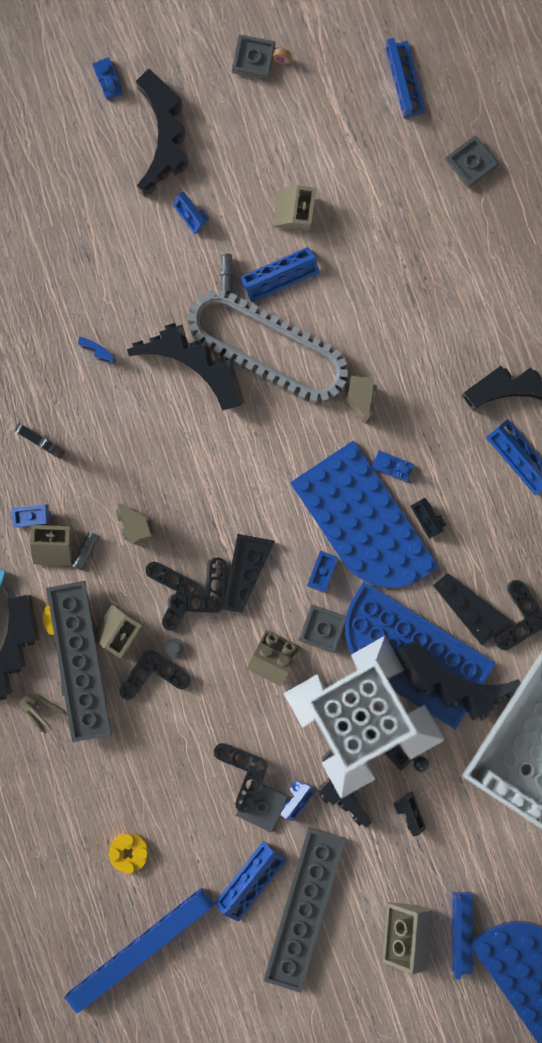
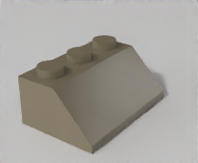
[382,902,432,974]

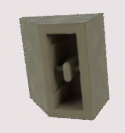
[273,185,316,232]
[346,375,377,423]
[116,503,155,544]
[30,525,74,566]
[94,604,144,659]
[246,629,300,687]

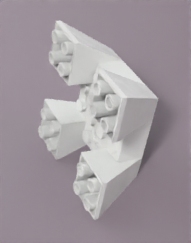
[284,636,445,798]

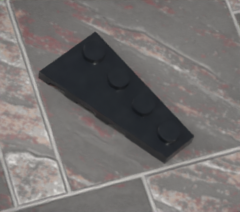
[223,534,275,613]
[432,573,511,645]

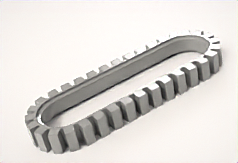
[188,290,348,404]

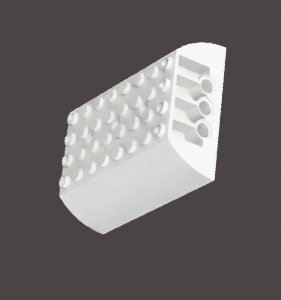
[462,651,542,829]

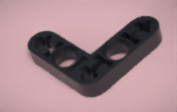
[14,423,65,460]
[167,557,226,613]
[145,562,197,631]
[494,580,542,650]
[120,650,191,700]
[214,743,268,813]

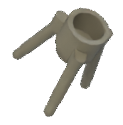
[19,693,65,732]

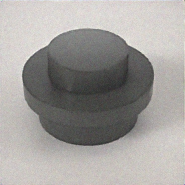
[164,638,184,657]

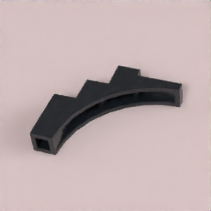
[136,68,188,197]
[127,323,244,411]
[461,366,542,411]
[0,595,40,700]
[395,639,521,721]
[319,696,372,828]

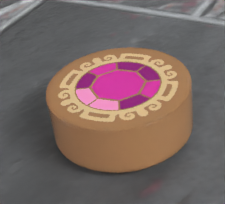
[272,48,292,64]

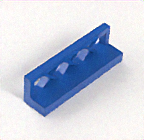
[385,38,426,118]
[240,247,320,303]
[486,419,542,495]
[215,841,287,922]
[452,892,473,980]

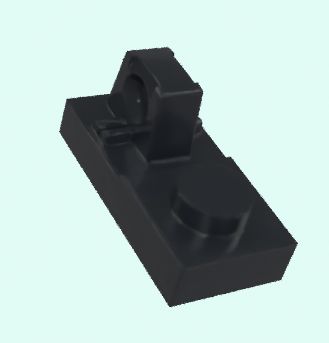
[410,497,447,539]
[393,791,426,837]

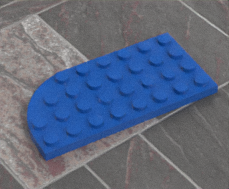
[290,441,439,588]
[345,581,496,730]
[469,921,542,1043]

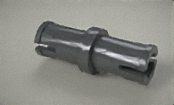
[219,253,234,294]
[72,531,100,571]

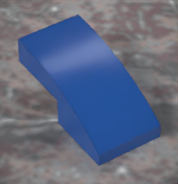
[77,336,116,364]

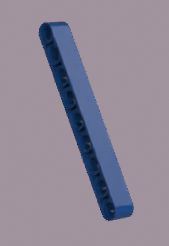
[64,888,214,1014]

